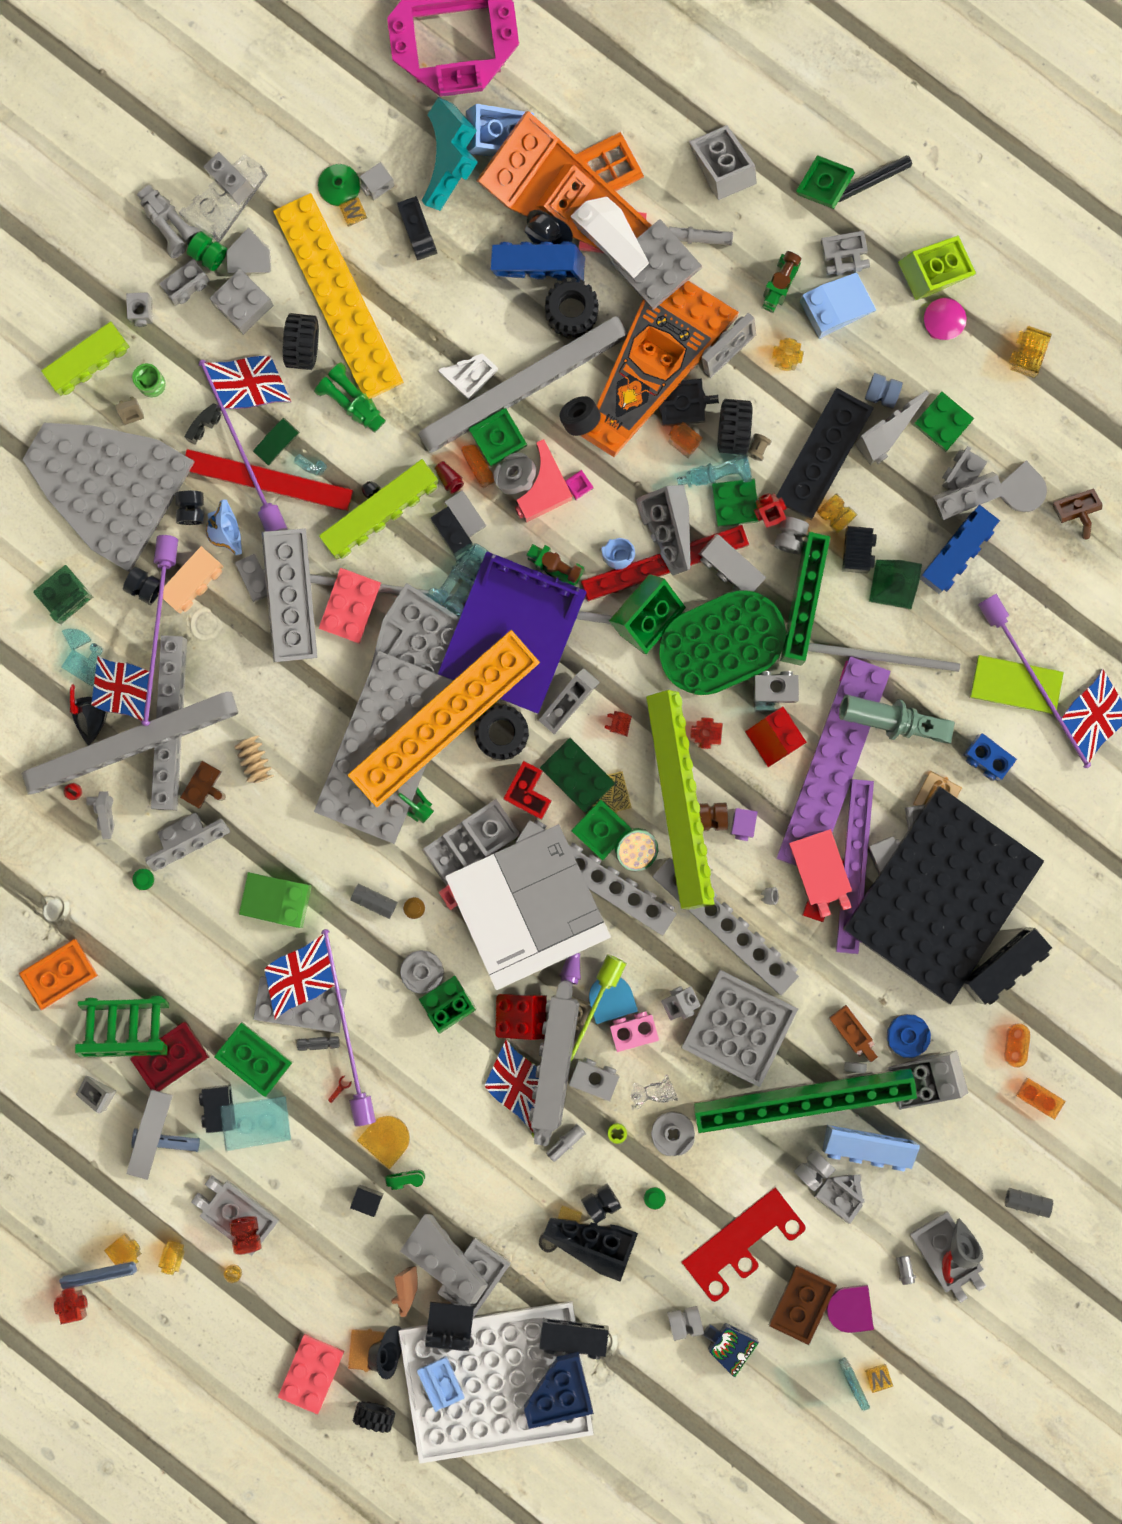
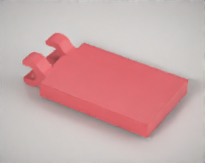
[789,829,852,918]

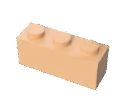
[158,546,224,614]

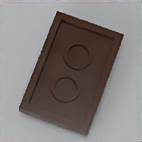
[768,1265,837,1345]

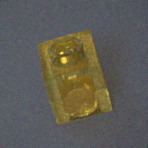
[104,1233,142,1265]

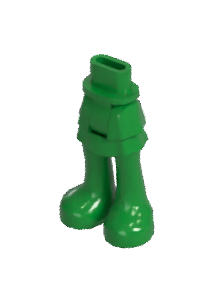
[314,362,386,433]

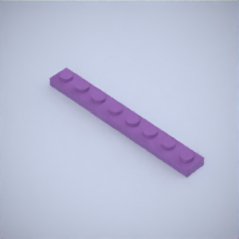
[836,779,874,954]

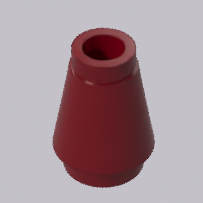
[435,461,464,494]

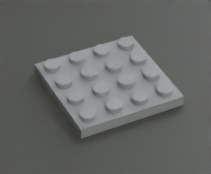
[681,970,798,1087]

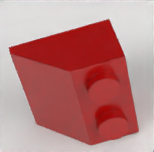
[745,706,807,767]

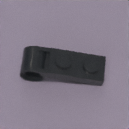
[397,196,438,261]

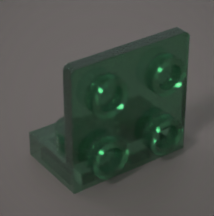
[34,565,94,624]

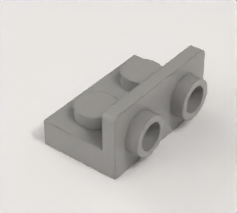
[159,259,210,306]
[942,446,987,490]

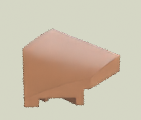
[391,1266,418,1317]

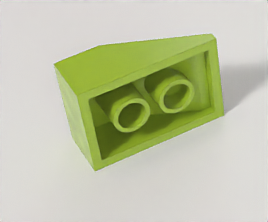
[898,235,976,300]

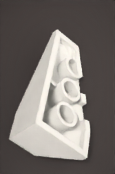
[571,197,649,278]

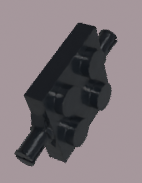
[657,379,719,427]

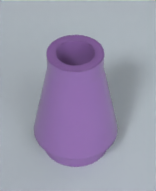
[559,953,581,985]

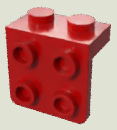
[495,994,547,1040]

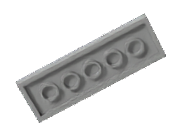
[261,528,317,662]

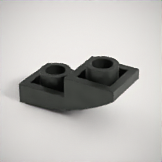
[184,403,222,445]

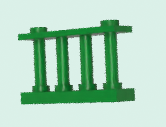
[75,996,169,1058]

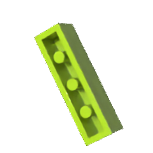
[41,321,130,396]

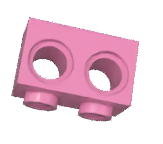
[610,1011,659,1052]

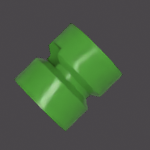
[132,363,166,398]

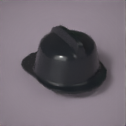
[524,210,573,245]
[368,1325,402,1380]

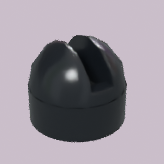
[362,481,381,499]

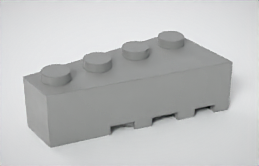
[400,1214,488,1304]

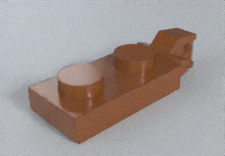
[829,1005,878,1062]

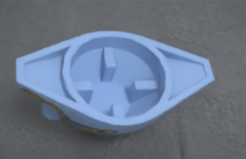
[206,499,242,555]

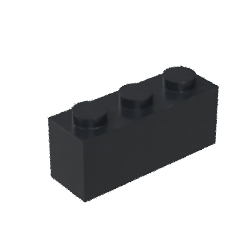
[540,1318,609,1359]

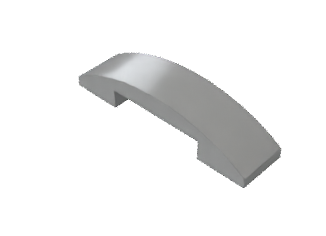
[126,1089,173,1180]

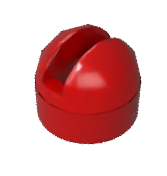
[64,783,82,800]

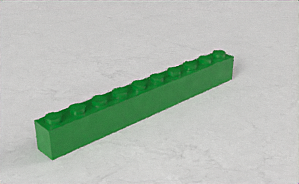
[694,1069,917,1134]

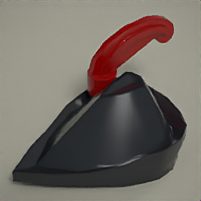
[70,684,108,746]

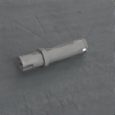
[669,226,733,246]

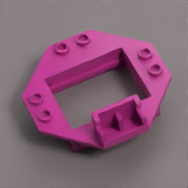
[387,0,519,97]

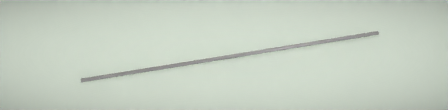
[310,574,960,672]

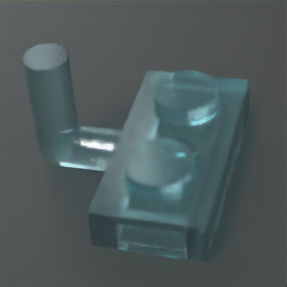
[61,643,103,687]

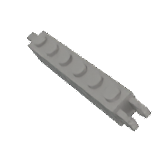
[529,980,580,1146]

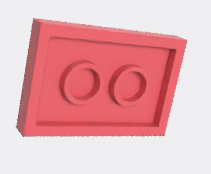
[319,568,381,643]
[278,1334,344,1415]

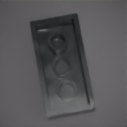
[963,927,1052,1005]

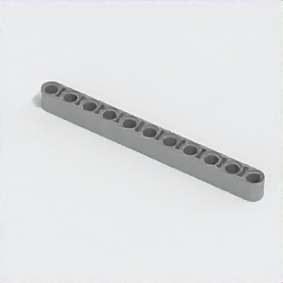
[418,316,628,453]
[22,692,239,794]

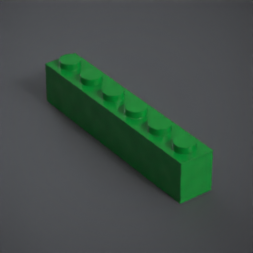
[780,532,831,666]

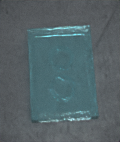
[220,1096,291,1151]

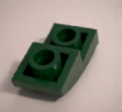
[253,418,300,466]

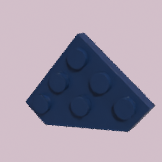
[524,1352,594,1429]

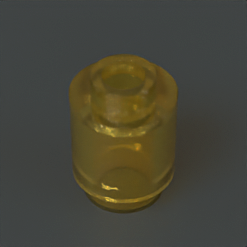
[158,1241,185,1275]

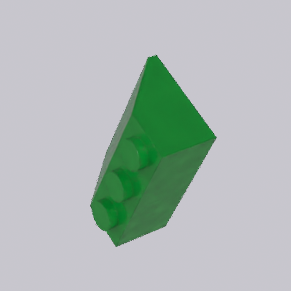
[609,574,686,654]

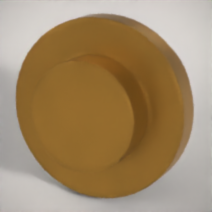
[403,897,425,919]

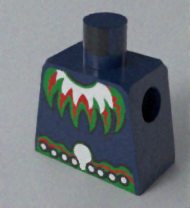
[703,1323,759,1377]

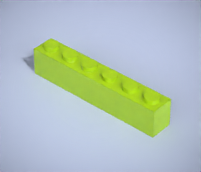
[319,459,439,560]

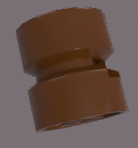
[699,802,728,831]

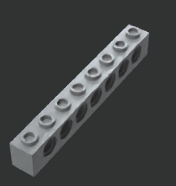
[151,635,187,811]
[516,819,677,936]
[652,858,799,996]

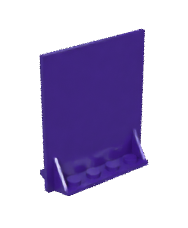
[438,552,587,714]

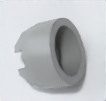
[761,887,779,905]

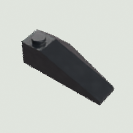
[543,1218,638,1282]

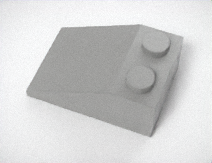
[689,125,757,200]

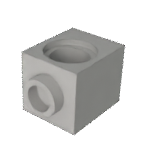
[360,162,395,200]
[126,292,153,327]

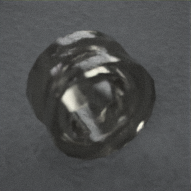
[539,1232,557,1252]

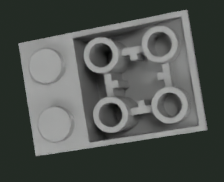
[888,1050,968,1110]

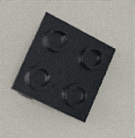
[425,1302,474,1351]

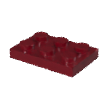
[130,1021,210,1091]

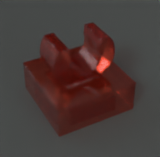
[605,711,632,737]

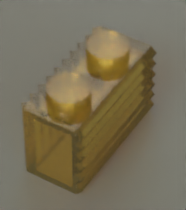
[1009,326,1052,378]

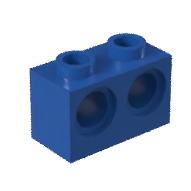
[963,733,1017,781]

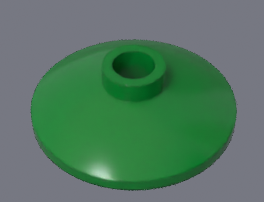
[318,164,360,206]

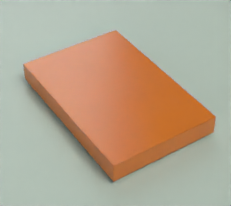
[19,939,98,1010]

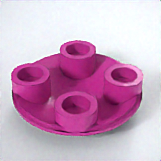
[924,298,966,340]

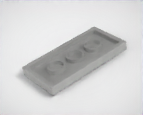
[253,976,347,1033]

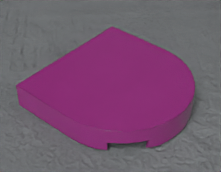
[827,1285,874,1333]

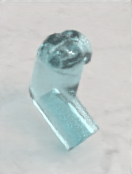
[294,454,327,476]

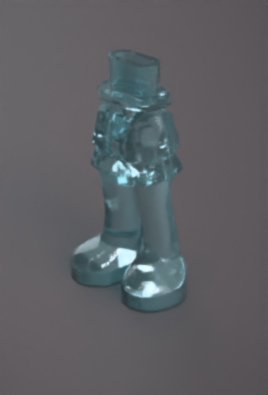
[677,454,752,488]
[426,543,489,616]

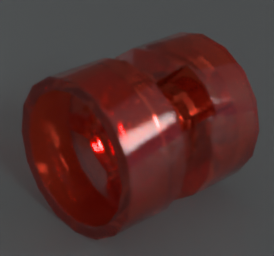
[229,1216,262,1254]

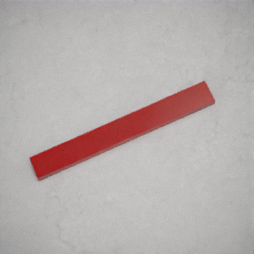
[185,449,353,512]
[581,525,749,602]

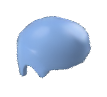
[601,538,635,569]

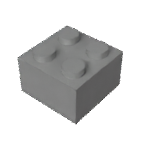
[210,269,274,335]

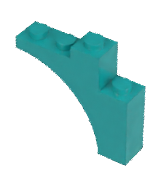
[421,97,478,211]

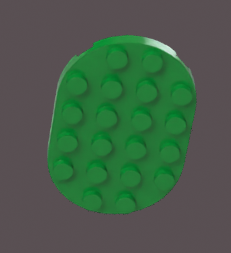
[659,590,786,695]

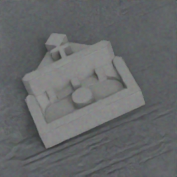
[227,228,271,273]
[814,1174,865,1224]

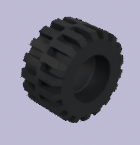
[545,278,599,338]
[283,313,319,370]
[717,399,753,455]
[474,705,529,760]

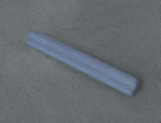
[59,1262,137,1289]

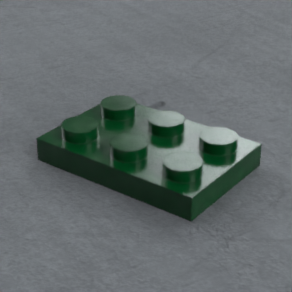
[540,738,616,814]

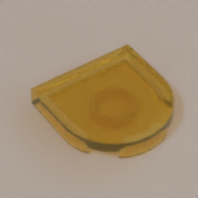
[357,1116,410,1169]

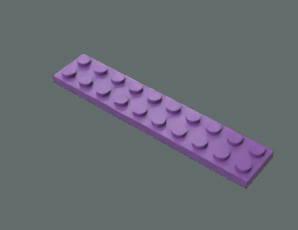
[776,656,891,866]

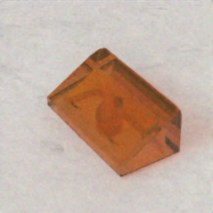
[461,445,495,489]

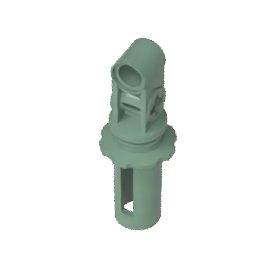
[839,694,955,744]

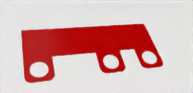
[681,1187,806,1302]

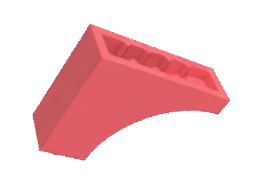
[515,439,572,523]

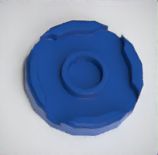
[887,1014,931,1058]

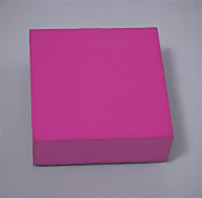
[565,470,594,500]

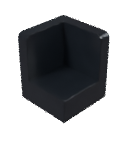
[350,1185,384,1217]

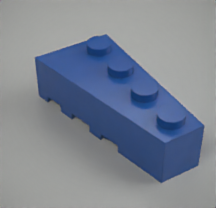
[491,242,585,282]
[919,505,1000,594]

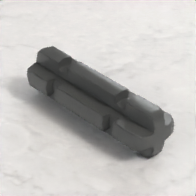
[297,1036,340,1051]

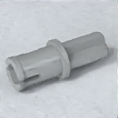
[546,1124,586,1162]

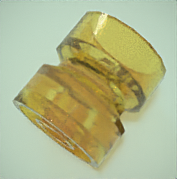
[817,493,858,534]

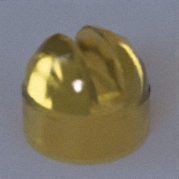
[224,1264,242,1283]

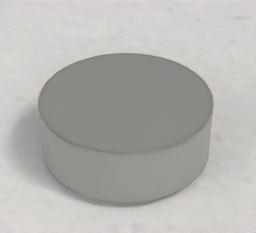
[844,1062,867,1073]

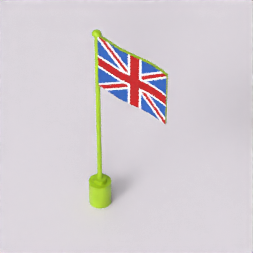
[484,954,627,1138]

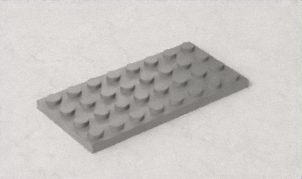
[314,651,452,844]

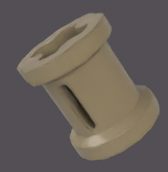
[746,433,772,461]

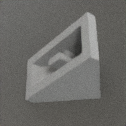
[76,1076,116,1113]

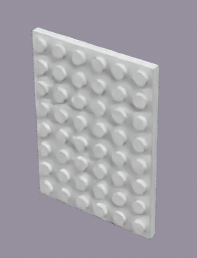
[399,1301,594,1464]

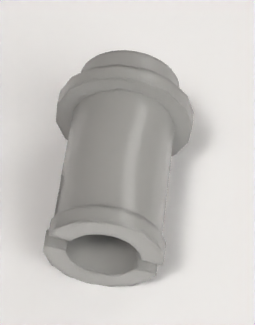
[896,1256,916,1285]

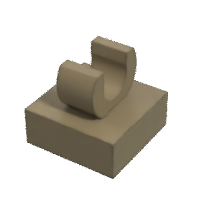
[116,397,144,425]

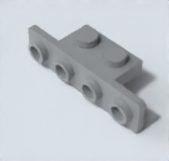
[145,812,230,871]

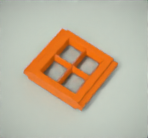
[576,132,644,191]

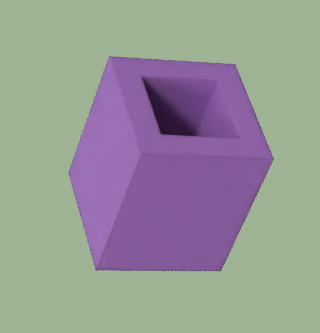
[730,808,758,841]

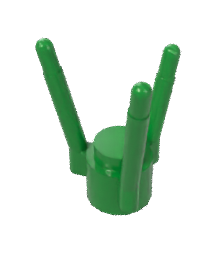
[398,787,434,824]

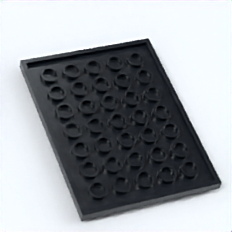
[842,786,1044,1005]

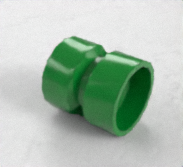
[187,231,227,271]

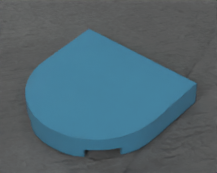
[589,977,638,1024]

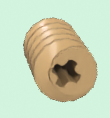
[234,736,274,783]

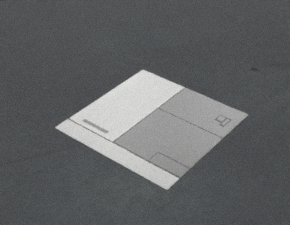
[445,824,611,990]

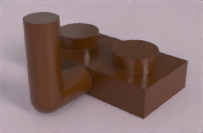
[1053,488,1103,540]
[180,761,226,809]

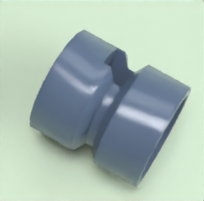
[865,373,903,409]

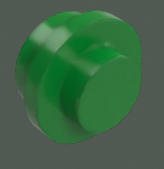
[132,869,155,890]
[644,1187,666,1210]

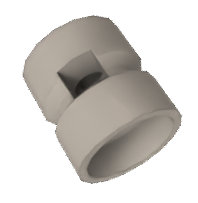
[774,516,809,554]
[794,1150,835,1192]
[668,1306,704,1341]

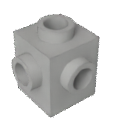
[661,986,701,1021]

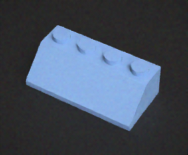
[822,1125,920,1171]

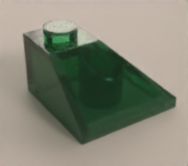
[869,560,922,610]

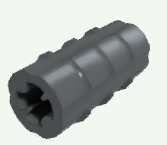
[350,883,398,919]
[1005,1188,1053,1218]

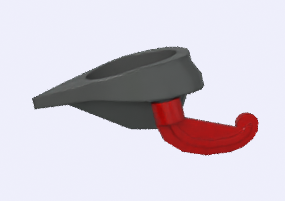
[942,1218,983,1283]

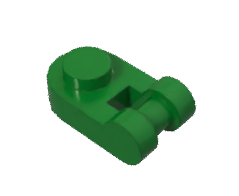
[385,1169,425,1190]

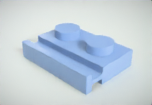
[417,1356,465,1412]

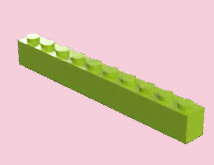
[646,690,714,909]

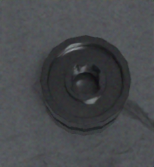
[175,490,204,525]
[123,567,160,605]
[581,1183,622,1224]

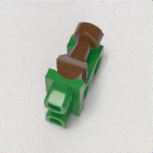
[762,251,802,313]
[526,544,585,587]

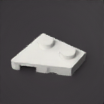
[439,354,498,400]

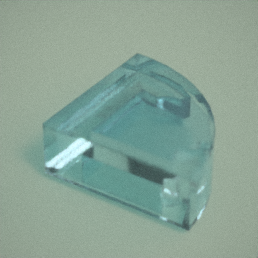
[62,629,92,650]
[754,702,776,712]

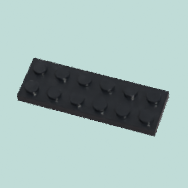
[776,387,874,520]

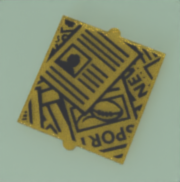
[594,771,632,813]

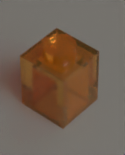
[668,422,703,458]

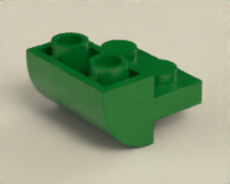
[419,976,477,1034]

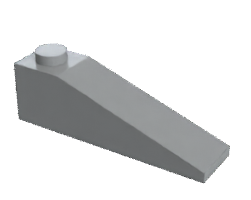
[855,390,929,465]
[636,485,691,575]

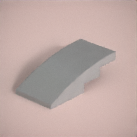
[422,799,520,886]

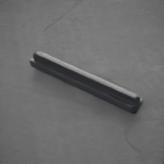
[838,155,913,202]

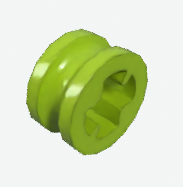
[607,1123,627,1144]

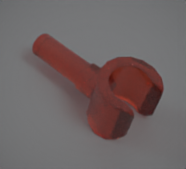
[328,1076,352,1103]

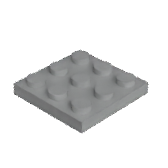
[611,219,702,310]

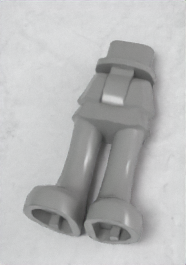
[137,185,201,258]

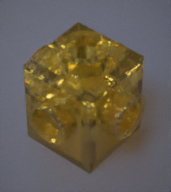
[772,338,804,371]

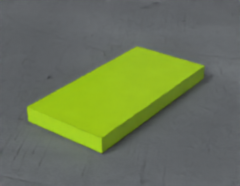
[970,655,1064,715]

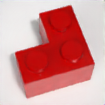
[503,761,552,820]

